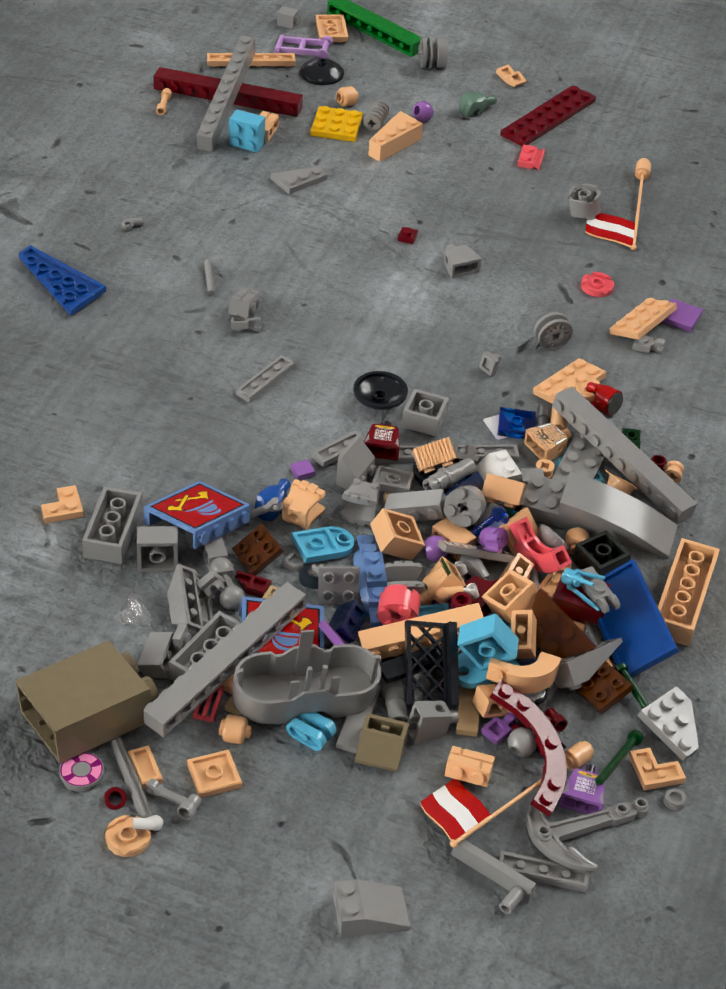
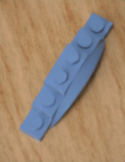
[353,535,387,628]

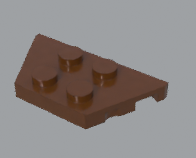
[531,588,597,659]

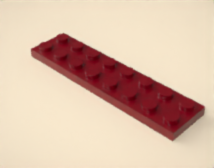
[500,85,596,147]

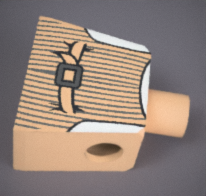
[524,423,571,461]

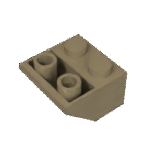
[355,713,409,772]

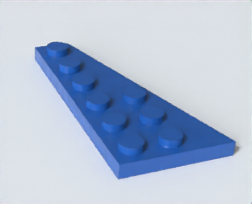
[19,245,106,316]

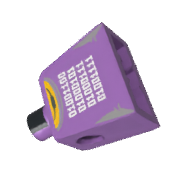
[559,764,604,814]

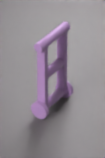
[274,35,333,58]

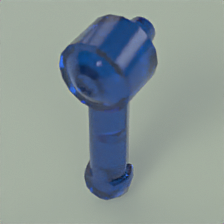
[472,505,509,536]

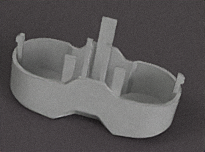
[232,630,382,724]

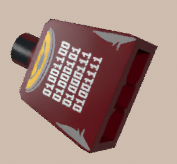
[364,420,400,461]

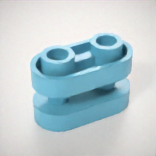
[286,712,337,751]

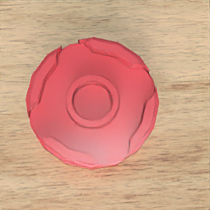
[581,272,615,297]

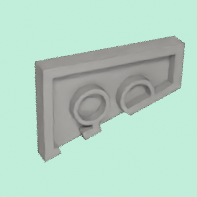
[271,167,328,194]

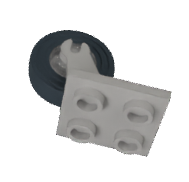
[299,564,360,604]

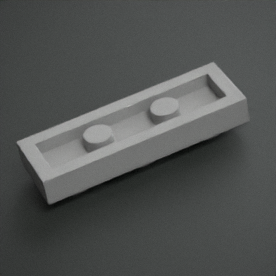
[312,430,365,468]

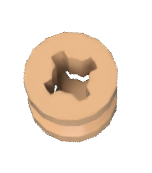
[536,459,554,479]
[664,460,684,484]

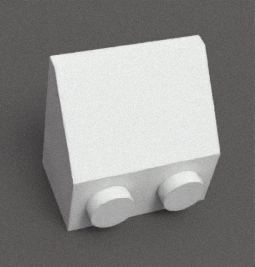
[476,449,522,482]

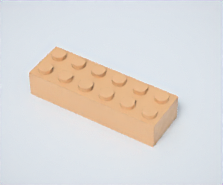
[658,538,720,646]

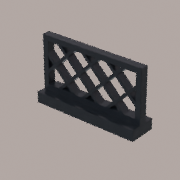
[405,620,460,710]

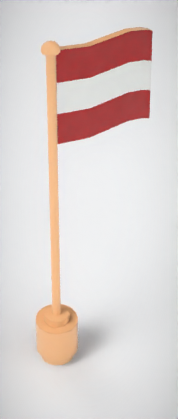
[585,158,651,251]
[420,741,594,848]

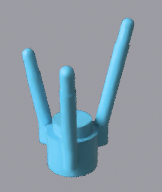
[561,568,605,611]

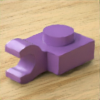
[481,712,517,746]

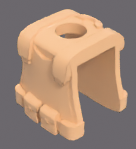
[282,479,325,530]

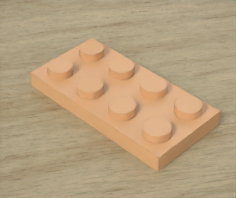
[609,298,677,340]

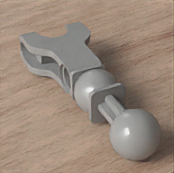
[185,530,245,611]

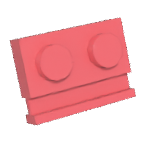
[517,145,545,170]

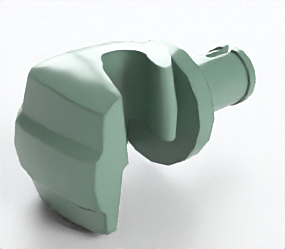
[459,92,497,117]

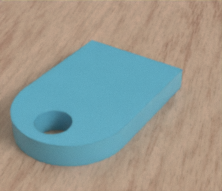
[291,526,354,564]
[458,652,519,689]

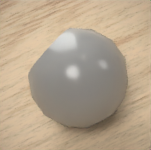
[508,727,537,758]

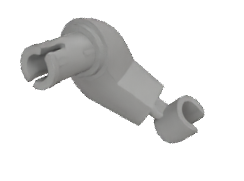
[459,555,490,580]

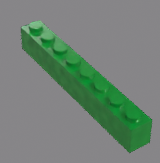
[327,0,421,57]

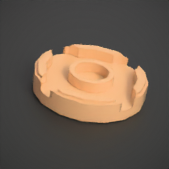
[105,815,151,857]

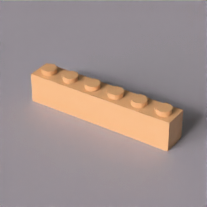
[358,603,483,659]

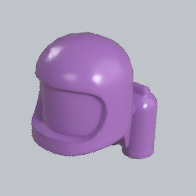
[479,527,508,552]

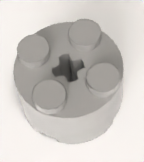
[568,184,602,220]
[443,485,487,527]

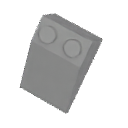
[333,879,410,938]

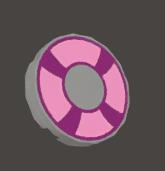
[59,752,104,792]

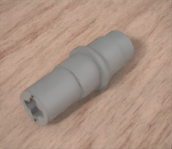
[422,457,476,490]
[381,677,408,722]

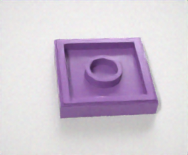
[662,298,703,332]
[319,620,346,645]

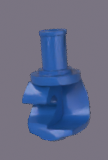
[255,478,291,521]

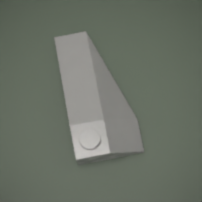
[554,638,623,690]

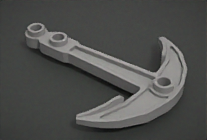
[526,797,650,871]

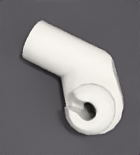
[132,815,163,831]

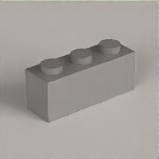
[384,489,446,521]

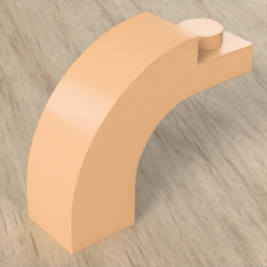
[486,651,561,694]

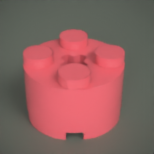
[377,584,421,625]

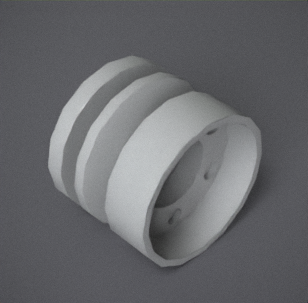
[418,37,448,68]

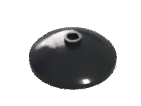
[300,58,344,85]
[353,371,408,410]

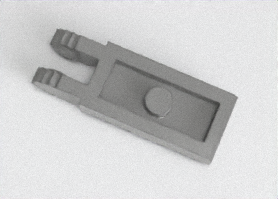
[580,566,620,613]

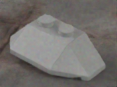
[167,564,214,632]

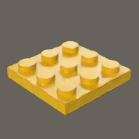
[310,106,363,142]

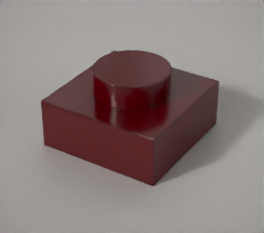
[398,227,418,244]

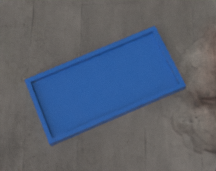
[598,559,680,678]

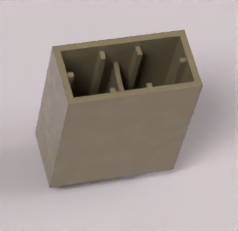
[15,640,158,763]

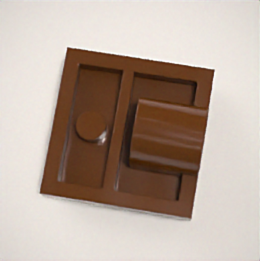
[232,523,284,576]
[575,661,634,715]

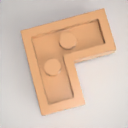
[41,485,84,523]
[629,748,686,791]

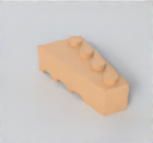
[368,111,423,162]

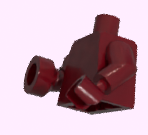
[450,574,505,617]

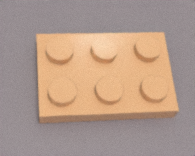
[315,15,348,43]

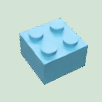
[229,109,265,153]
[457,613,519,670]

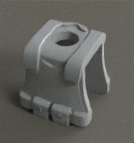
[340,478,380,526]
[385,561,424,595]

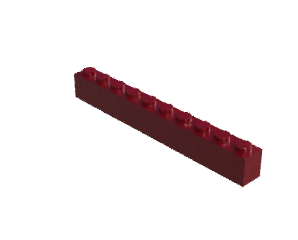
[153,67,303,117]

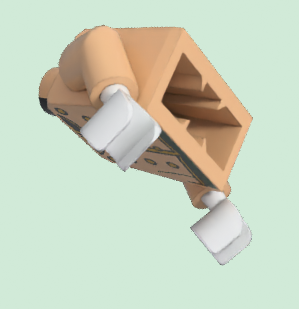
[420,556,479,605]

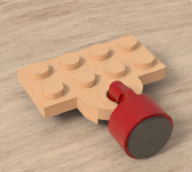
[533,358,623,416]

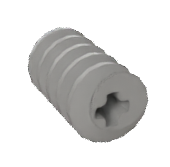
[363,100,390,131]

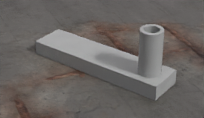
[452,839,536,914]

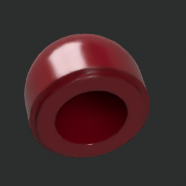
[103,787,127,810]

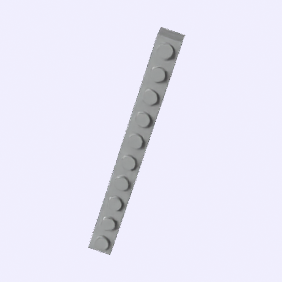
[197,35,256,152]
[552,386,698,524]
[143,582,306,738]

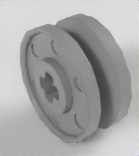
[534,312,573,350]

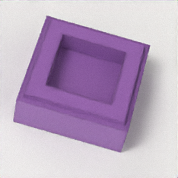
[291,459,315,480]

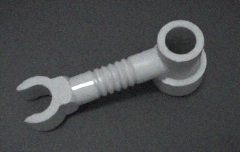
[241,497,283,527]
[146,779,202,821]

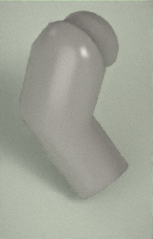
[121,217,143,231]

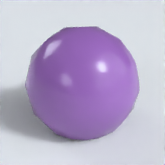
[413,101,434,122]
[424,535,449,562]

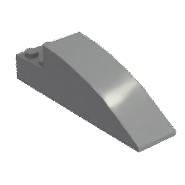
[519,471,678,558]

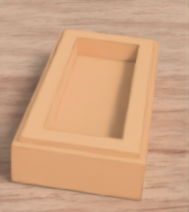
[128,745,163,789]

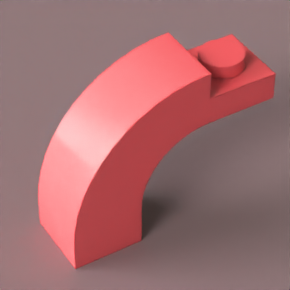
[509,517,572,573]

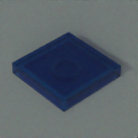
[497,407,536,439]

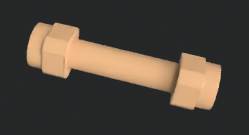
[156,88,172,115]

